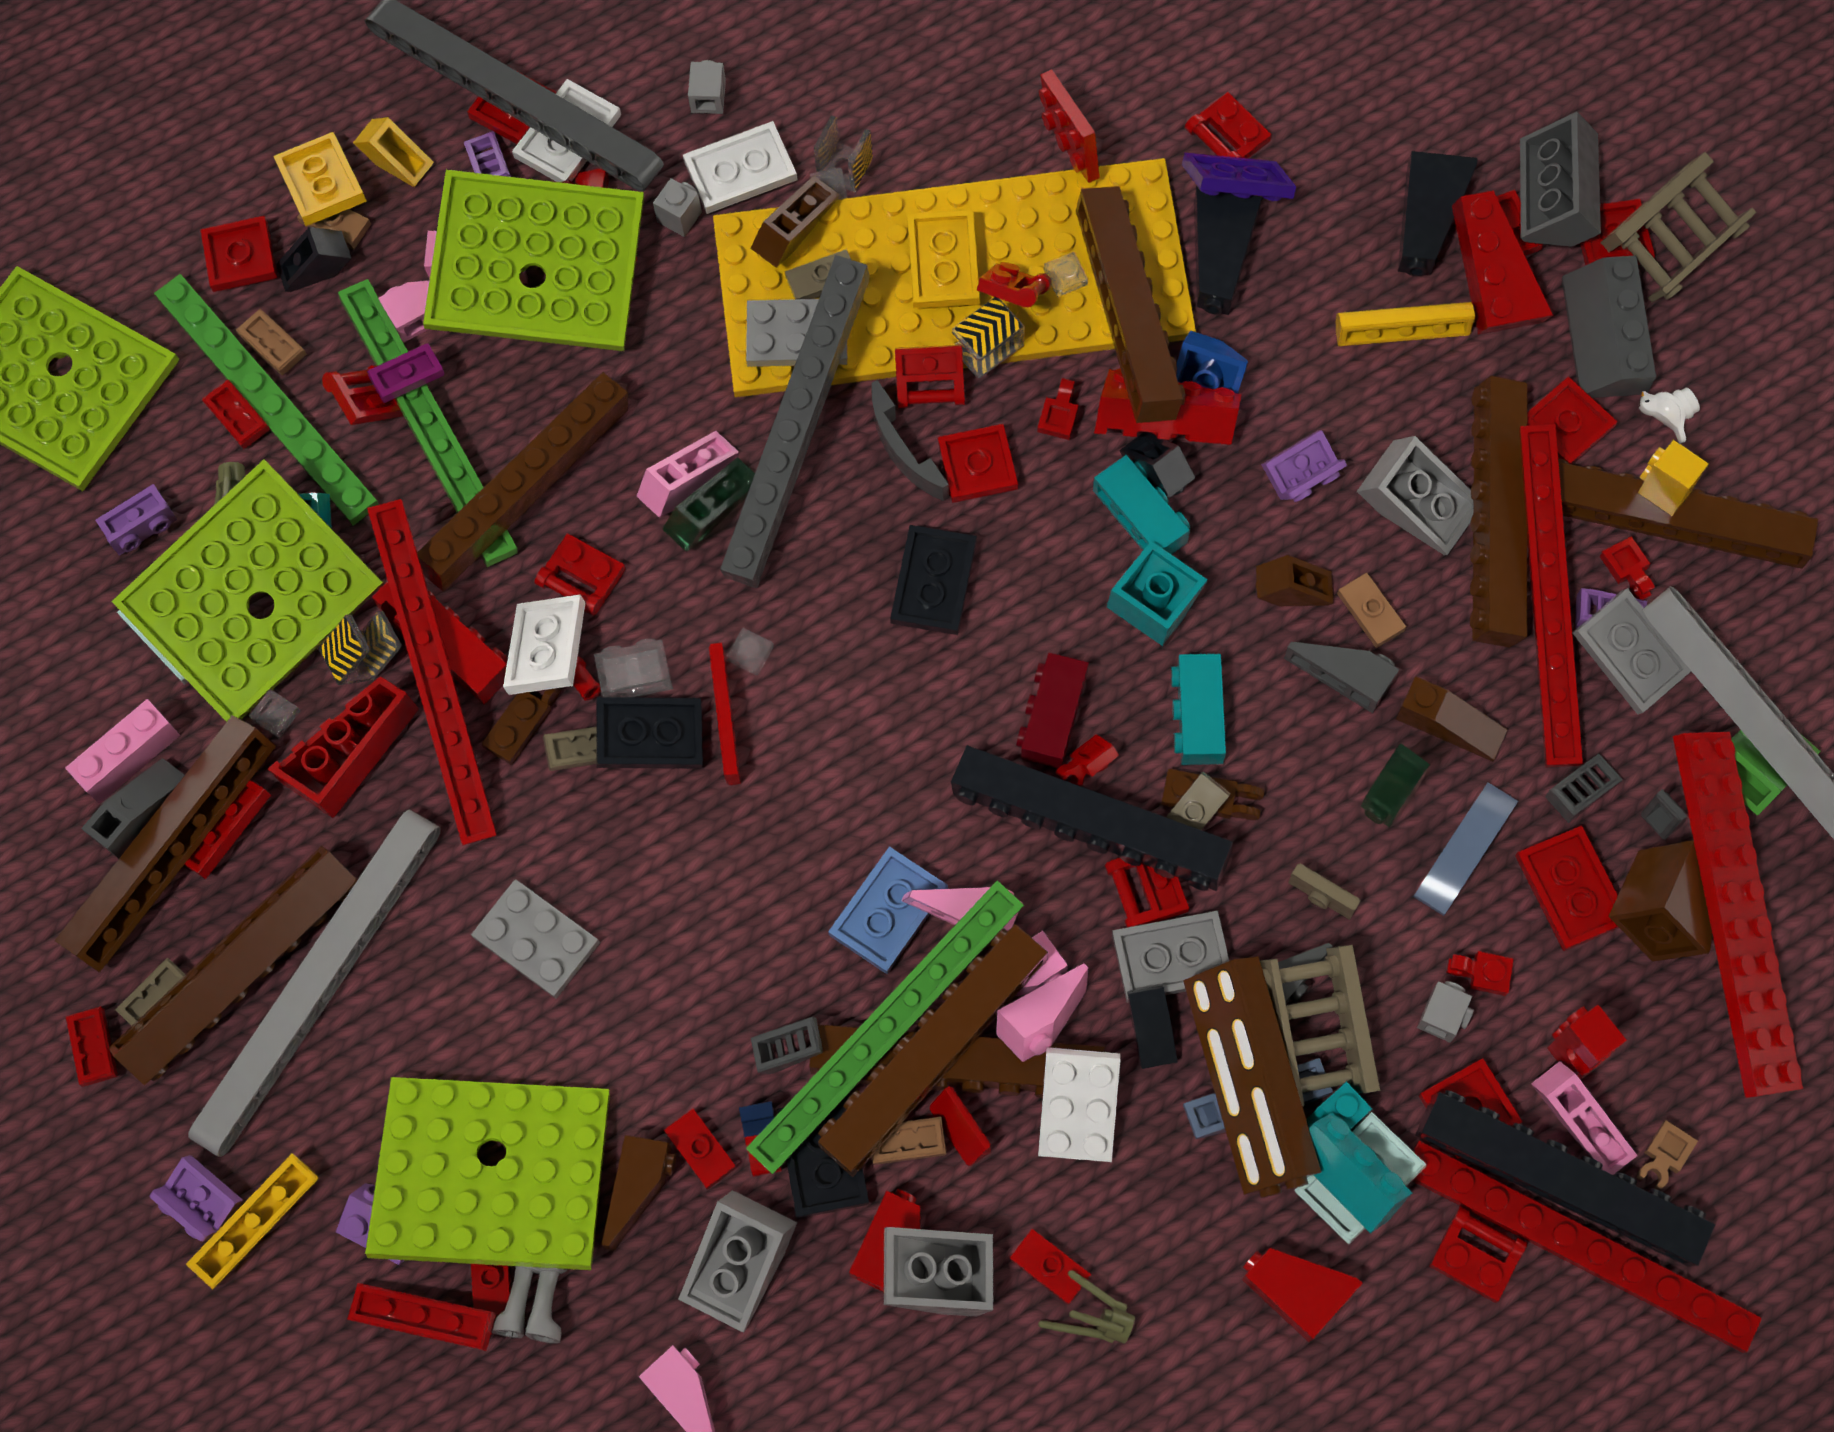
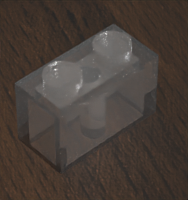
[594,638,673,697]

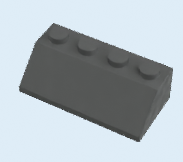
[1520,112,1601,247]
[1562,255,1656,398]

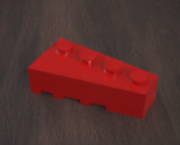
[1452,190,1553,335]
[1094,368,1242,445]
[372,581,508,705]
[268,676,419,818]

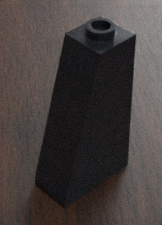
[1398,151,1478,276]
[1194,186,1262,315]

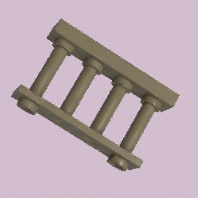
[1601,152,1757,303]
[1260,945,1380,1106]

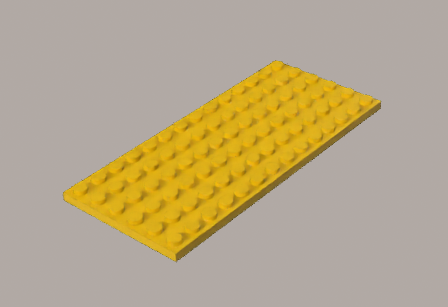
[713,158,1196,398]

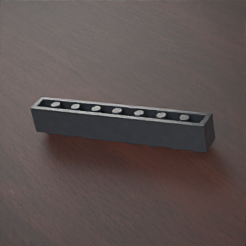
[951,745,1233,891]
[1415,1090,1715,1267]

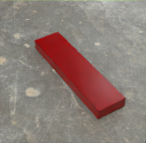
[709,642,741,786]
[347,1283,497,1351]

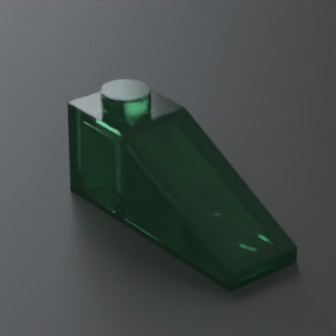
[662,457,755,552]
[1361,743,1430,827]

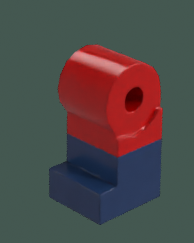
[739,1101,782,1177]

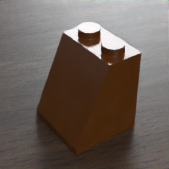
[1609,840,1712,962]

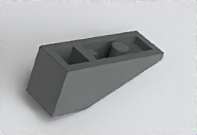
[1284,641,1399,714]

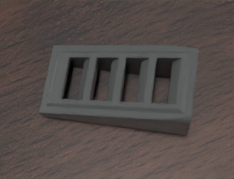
[1545,754,1623,823]
[1641,789,1687,840]
[751,1017,823,1075]

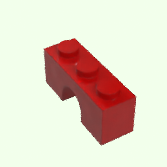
[1547,1005,1627,1079]

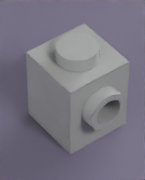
[688,60,726,114]
[653,178,702,237]
[1417,981,1474,1043]

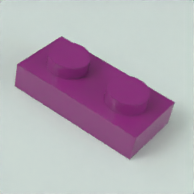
[367,343,444,403]

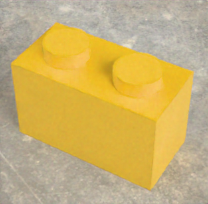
[1638,440,1709,516]

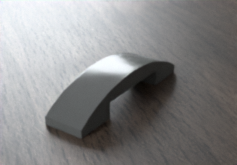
[871,380,949,501]

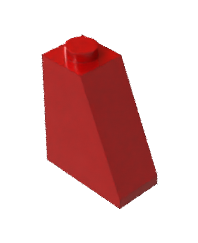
[849,1189,921,1292]
[1242,1248,1363,1342]

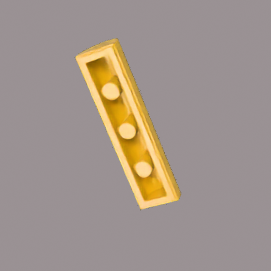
[1336,302,1475,346]
[186,1153,319,1290]

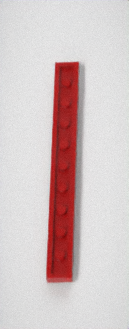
[1519,424,1583,768]
[367,499,497,846]
[1412,1141,1762,1353]

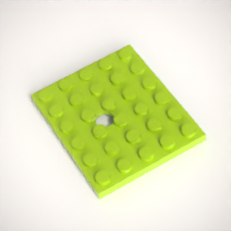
[423,169,644,351]
[0,266,179,491]
[111,459,384,722]
[365,1077,610,1270]

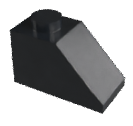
[276,227,351,292]
[1119,432,1195,498]

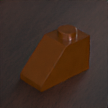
[1256,555,1334,607]

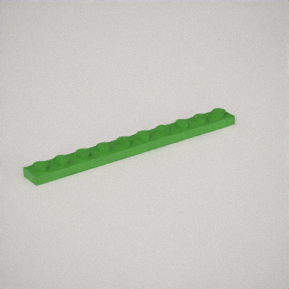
[154,274,379,526]
[338,279,518,567]
[746,880,1024,1175]

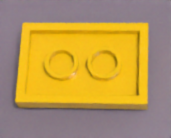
[273,132,367,226]
[907,209,980,309]

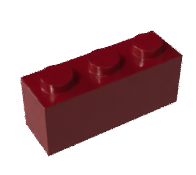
[1016,652,1089,768]

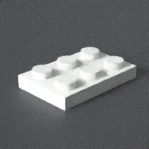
[512,79,622,183]
[683,121,797,214]
[503,594,585,695]
[1038,1047,1120,1162]

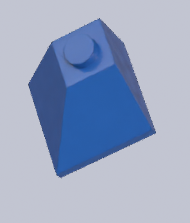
[1176,330,1248,393]

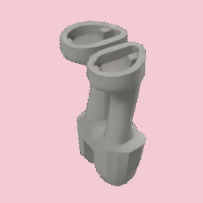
[492,1266,567,1343]

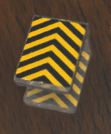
[814,115,873,192]
[952,297,1025,378]
[319,611,401,685]

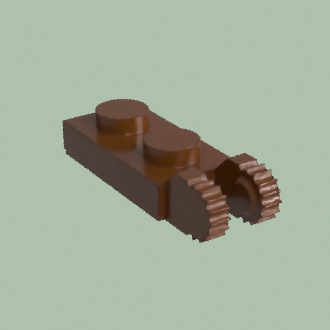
[482,687,563,765]
[1161,768,1264,821]

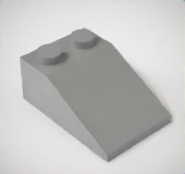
[1357,436,1473,555]
[678,1190,797,1333]
[884,1227,993,1317]

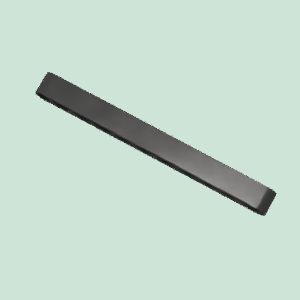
[365,0,664,192]

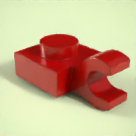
[1037,378,1079,440]
[1600,536,1655,600]
[1055,734,1119,787]
[1446,951,1514,996]

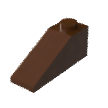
[750,175,840,268]
[1396,676,1507,762]
[602,1135,676,1251]

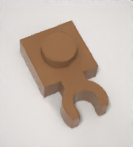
[1637,1120,1698,1190]

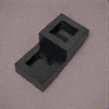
[1127,985,1178,1069]

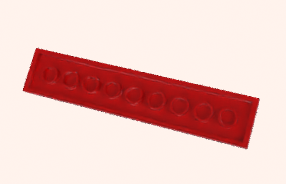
[1673,732,1803,1098]

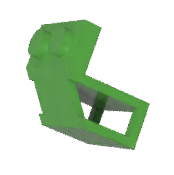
[1731,730,1821,816]

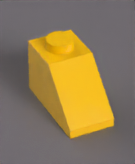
[353,117,434,187]

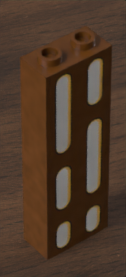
[1183,956,1321,1198]

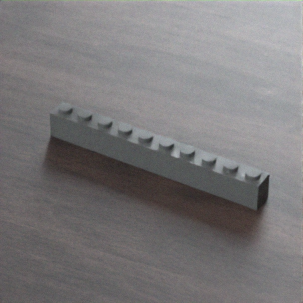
[720,255,870,588]

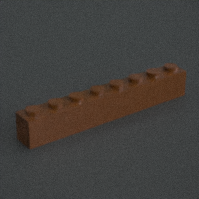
[1076,186,1185,423]
[417,372,628,592]
[1470,375,1527,648]
[1558,459,1818,569]
[55,715,276,973]
[109,846,357,1086]
[818,924,1048,1177]
[809,1025,1104,1098]

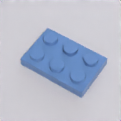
[828,846,948,974]

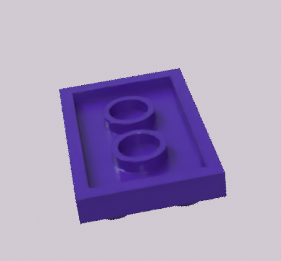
[1182,152,1296,201]

